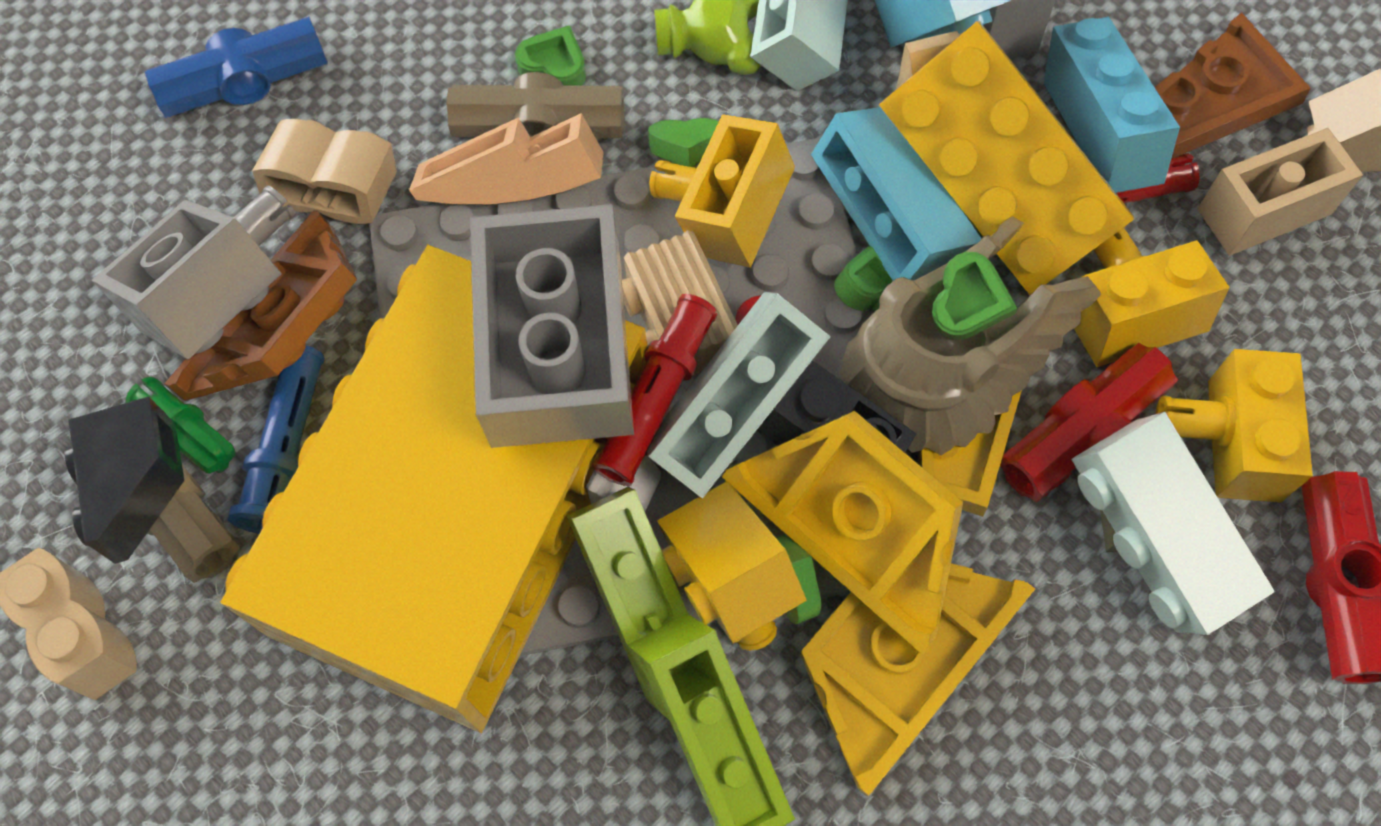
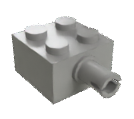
[91,186,295,359]

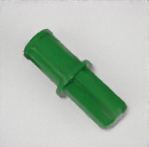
[125,377,236,474]

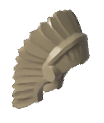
[840,216,1101,455]

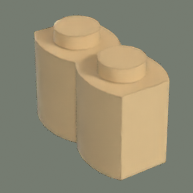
[252,119,397,224]
[0,547,137,700]

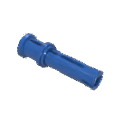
[227,345,325,534]

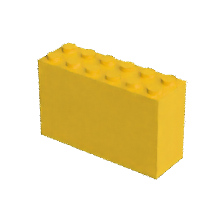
[220,244,648,734]

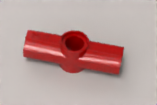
[1000,342,1179,503]
[1301,471,1381,685]

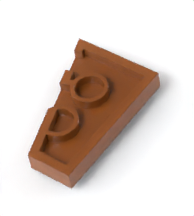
[1155,12,1311,158]

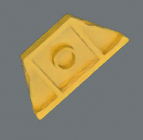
[722,411,963,654]
[800,563,1035,796]

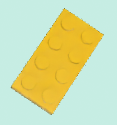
[878,21,1134,295]

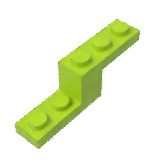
[566,487,795,826]

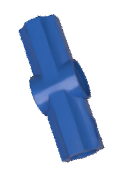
[145,16,328,118]

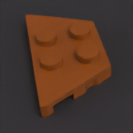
[164,210,357,401]

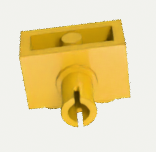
[649,114,795,268]
[1074,227,1230,367]
[1155,349,1313,503]
[657,481,807,651]

